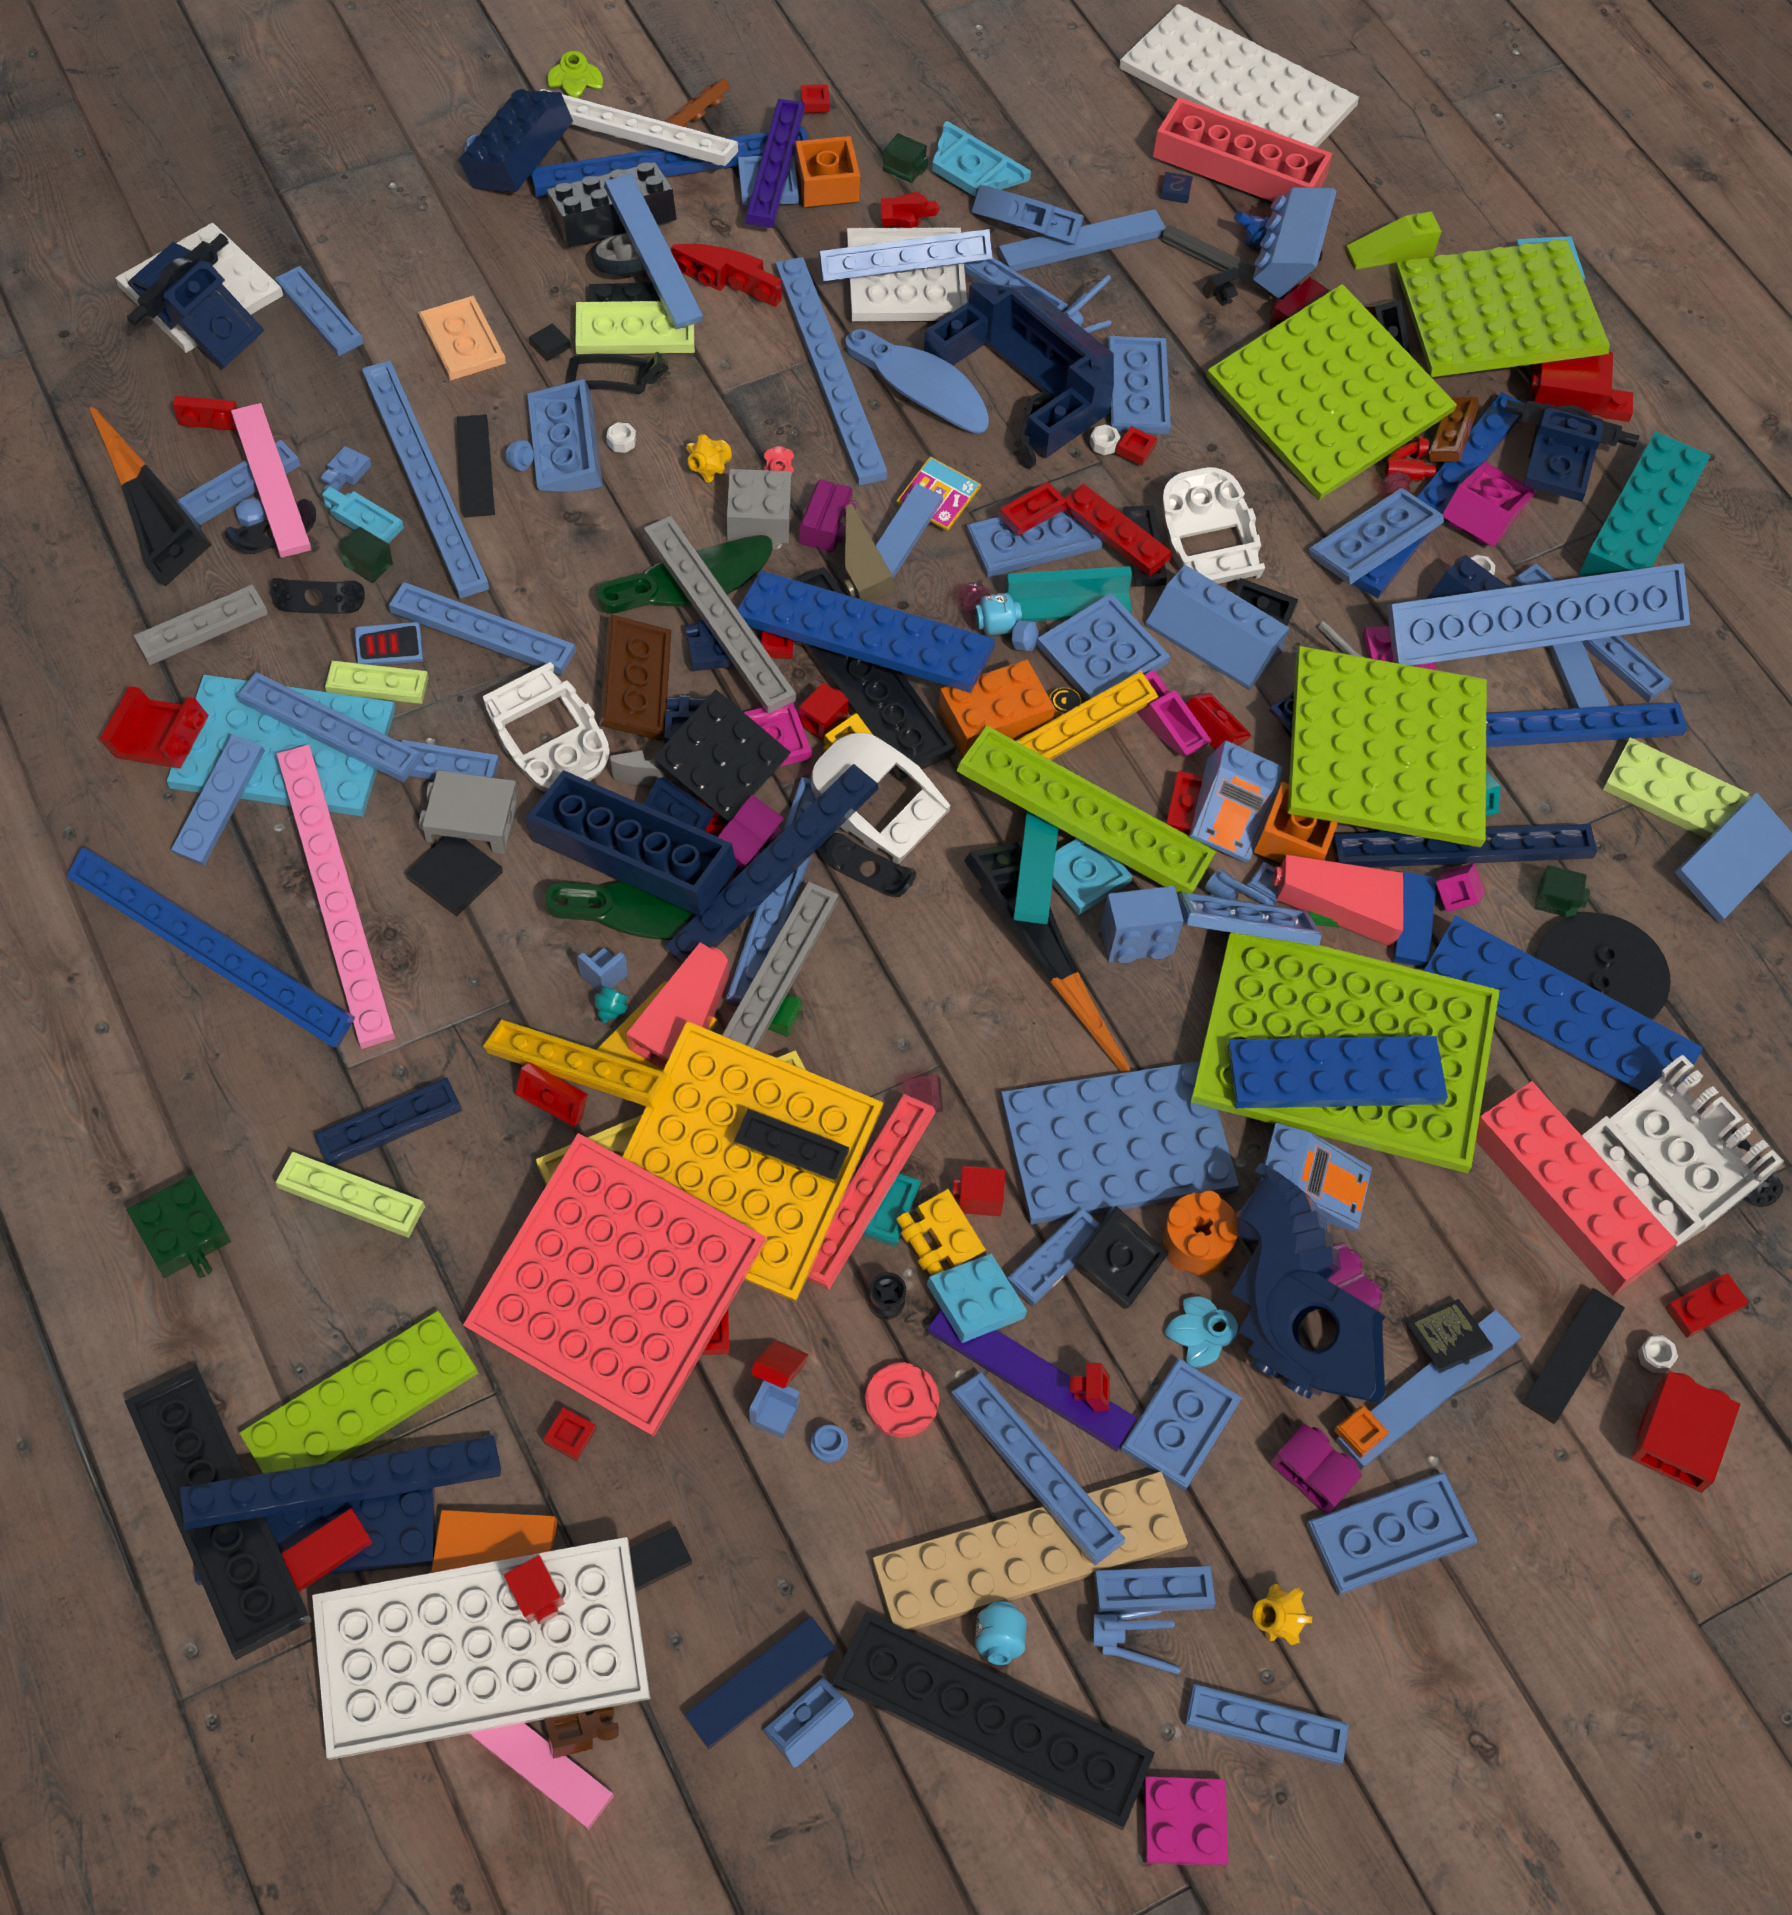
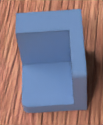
[577,948,628,993]
[749,1381,800,1439]

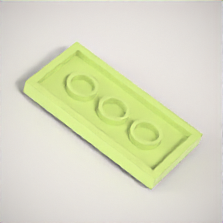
[576,301,695,354]
[1603,737,1749,839]

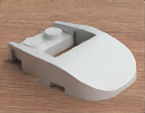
[1163,467,1265,584]
[482,662,610,792]
[810,733,950,864]

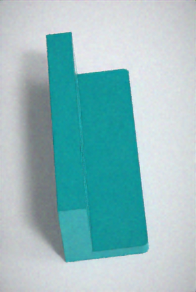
[1005,566,1132,622]

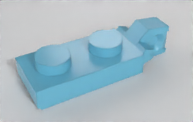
[322,486,404,548]

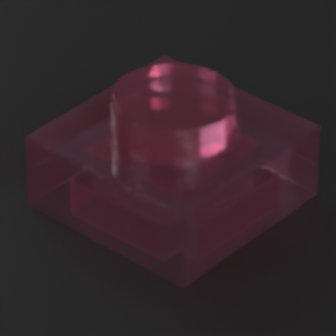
[903,1074,943,1113]

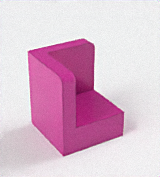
[1436,862,1485,912]

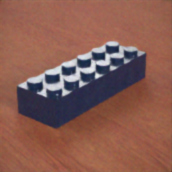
[526,770,737,916]

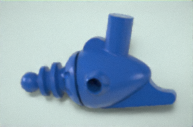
[1234,211,1270,249]

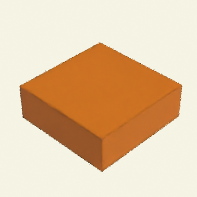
[1334,1404,1389,1459]

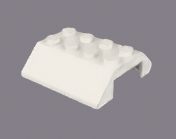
[1582,1055,1784,1247]

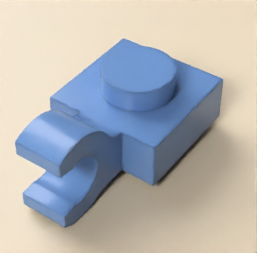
[321,446,371,491]

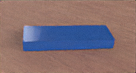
[1393,871,1437,968]

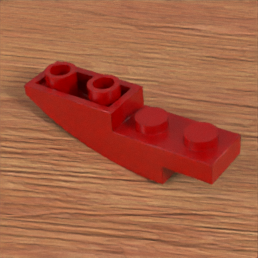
[671,243,782,307]

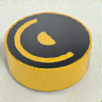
[1050,687,1081,718]

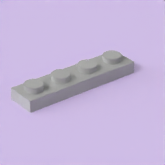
[133,585,268,666]

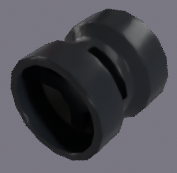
[869,1272,906,1320]

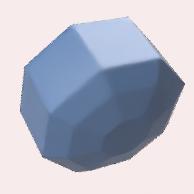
[235,497,267,527]
[1011,620,1039,651]

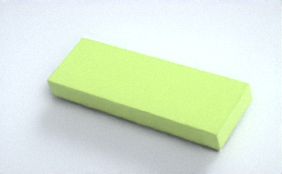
[325,660,429,704]

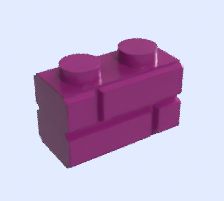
[799,479,857,552]

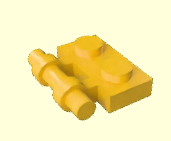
[896,1189,986,1276]

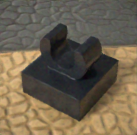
[1202,267,1240,306]

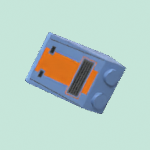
[1189,740,1283,863]
[1256,1123,1372,1232]

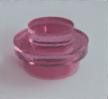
[1381,472,1411,497]
[959,582,989,613]

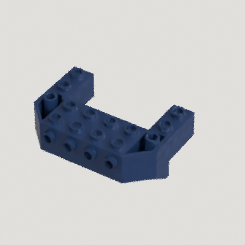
[924,282,1114,458]

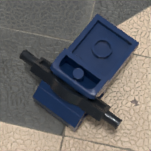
[127,233,265,370]
[1504,399,1640,502]

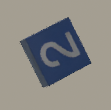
[1161,172,1193,203]

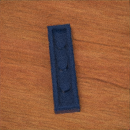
[314,1077,462,1167]
[685,1616,835,1750]

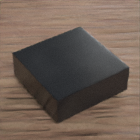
[529,323,571,361]

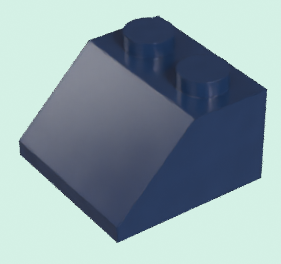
[1427,555,1509,599]

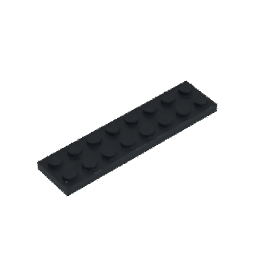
[796,567,956,780]
[125,1366,311,1660]
[832,1611,1155,1830]

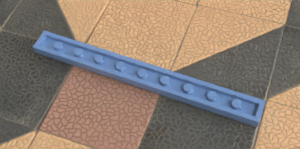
[775,257,888,486]
[362,360,489,599]

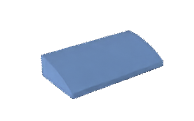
[527,379,603,492]

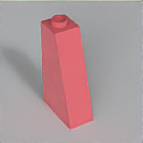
[1272,855,1403,946]
[626,942,729,1070]

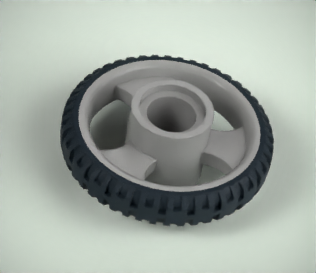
[591,233,646,275]

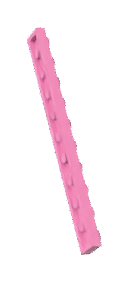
[277,744,396,1049]

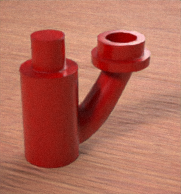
[1385,436,1436,481]

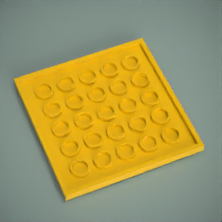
[622,1021,883,1302]

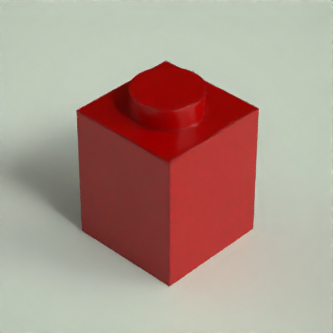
[799,682,849,741]
[952,1166,1005,1217]
[503,1555,565,1624]

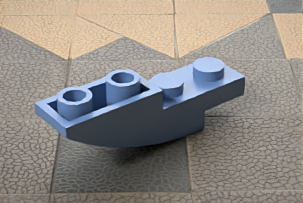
[972,184,1084,244]

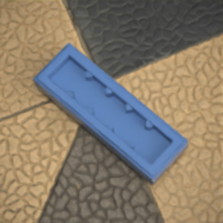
[1007,1207,1099,1307]

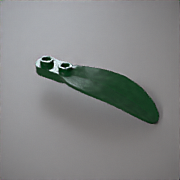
[596,535,773,614]
[543,882,725,940]

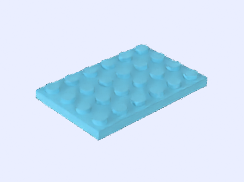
[167,675,396,817]

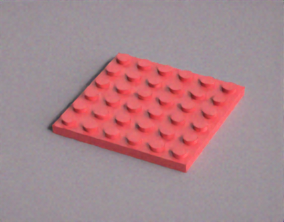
[463,1133,768,1436]

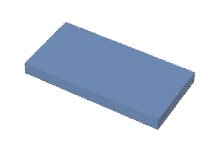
[1107,336,1171,434]
[1309,488,1444,585]
[966,510,1102,578]
[1674,792,1792,922]
[1178,891,1322,946]
[1306,1472,1478,1596]

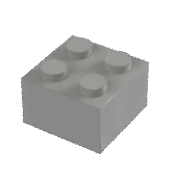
[727,469,791,543]

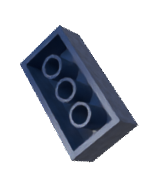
[459,89,573,192]

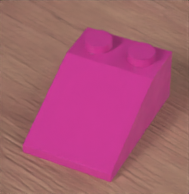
[1443,462,1536,547]

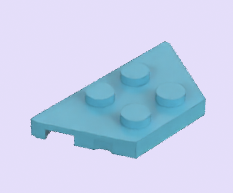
[932,121,1031,197]

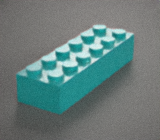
[1578,431,1711,577]

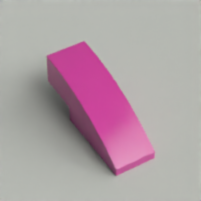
[1136,670,1212,758]

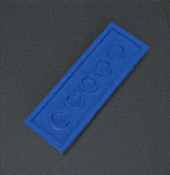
[1227,1036,1448,1109]

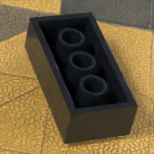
[546,162,677,247]

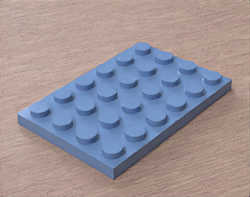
[1000,1061,1239,1225]

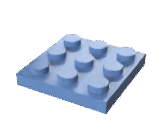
[1037,593,1170,701]

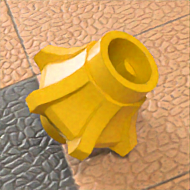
[686,434,732,483]
[1253,1584,1313,1646]

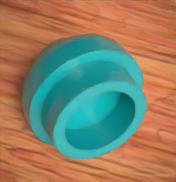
[594,986,629,1023]

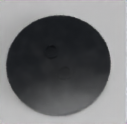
[1535,913,1671,1020]

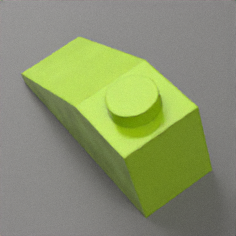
[1346,211,1442,270]

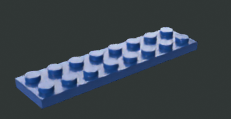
[737,570,995,693]
[1424,915,1704,1094]

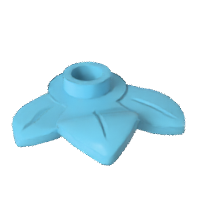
[1165,1296,1239,1368]

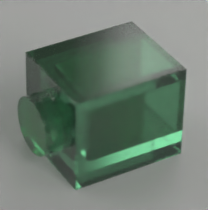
[883,133,928,184]
[339,527,393,583]
[1534,865,1590,917]

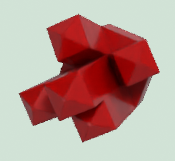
[881,191,940,228]

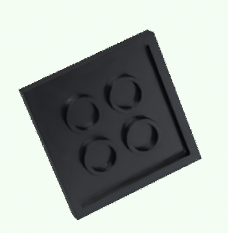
[651,689,791,825]

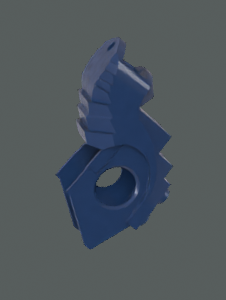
[1231,1163,1386,1403]

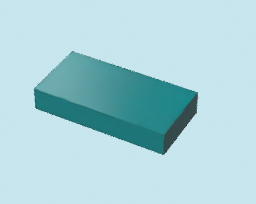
[863,1173,921,1247]

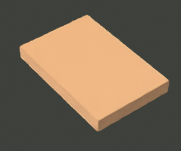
[418,295,506,381]

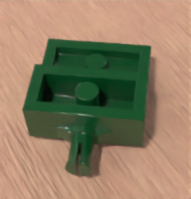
[126,1174,231,1278]

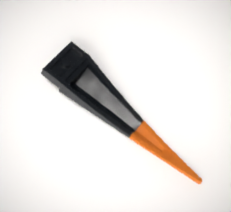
[90,407,211,586]
[964,842,1130,1073]

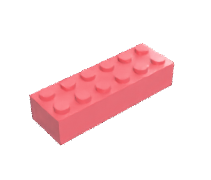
[1153,97,1333,202]
[1476,1081,1678,1296]

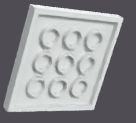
[115,223,283,353]
[847,228,967,322]

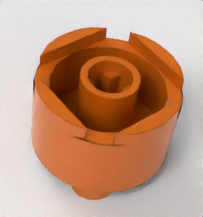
[1162,1191,1239,1276]

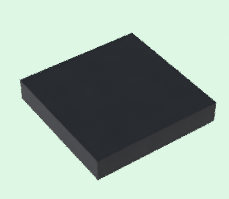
[406,836,503,917]
[1071,1206,1168,1309]

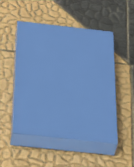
[1120,1358,1242,1492]

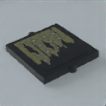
[1406,1299,1493,1373]

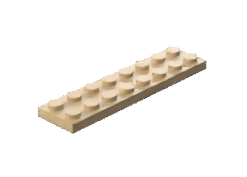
[872,1471,1188,1631]

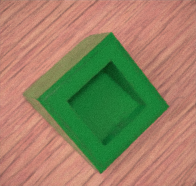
[768,996,802,1037]

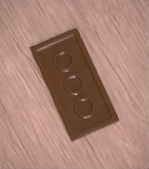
[600,614,672,740]

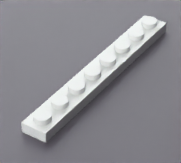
[540,89,738,166]

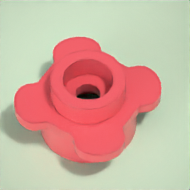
[764,446,794,474]

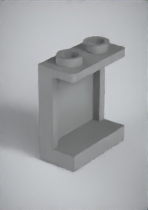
[419,770,519,854]

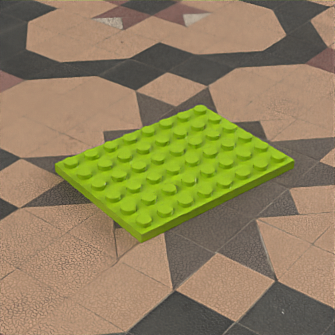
[1190,932,1500,1174]

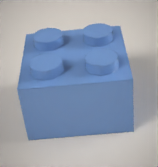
[1100,886,1184,963]

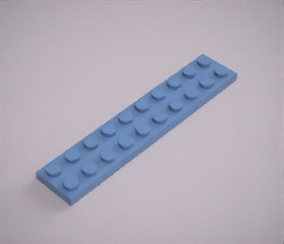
[1387,563,1690,666]

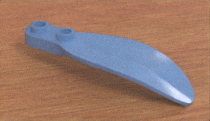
[846,329,989,434]

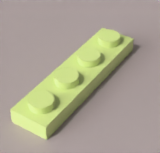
[275,1152,425,1238]

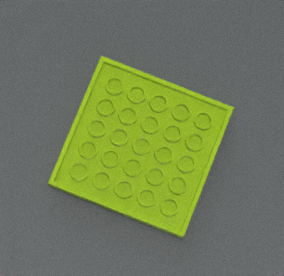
[1396,239,1610,377]
[1206,284,1457,500]
[1287,646,1487,847]

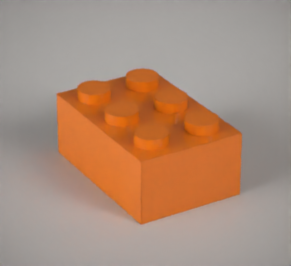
[938,659,1055,758]

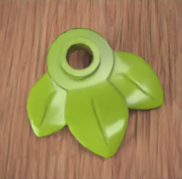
[548,51,603,98]

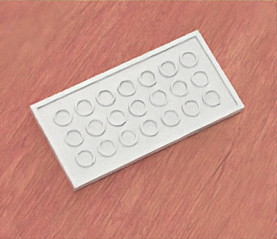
[1119,4,1359,147]
[312,1537,651,1760]

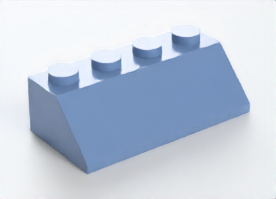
[1253,188,1337,298]
[1145,564,1289,690]

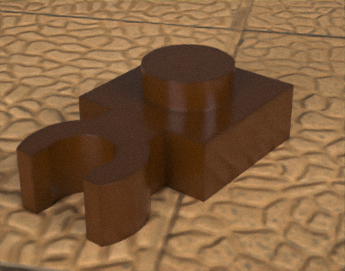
[544,1706,619,1759]

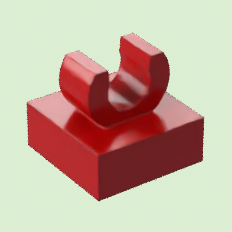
[1069,1363,1110,1412]

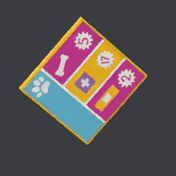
[897,456,981,531]

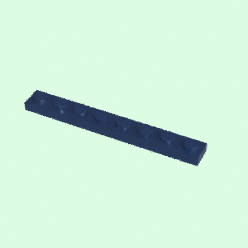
[665,764,879,964]
[1332,824,1597,868]
[179,1436,501,1530]

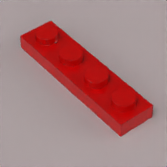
[1064,483,1172,577]

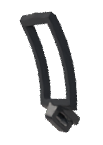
[565,352,669,394]

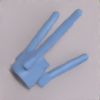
[1063,275,1112,333]
[1205,869,1274,906]
[1093,1611,1181,1674]

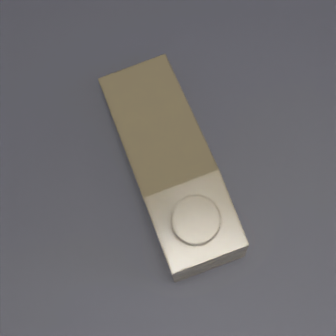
[844,503,895,602]

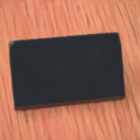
[1233,578,1298,626]

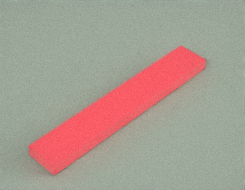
[807,1094,936,1290]

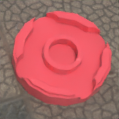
[865,1362,940,1438]

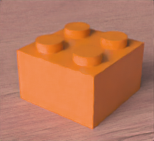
[795,136,861,207]
[1254,782,1338,864]

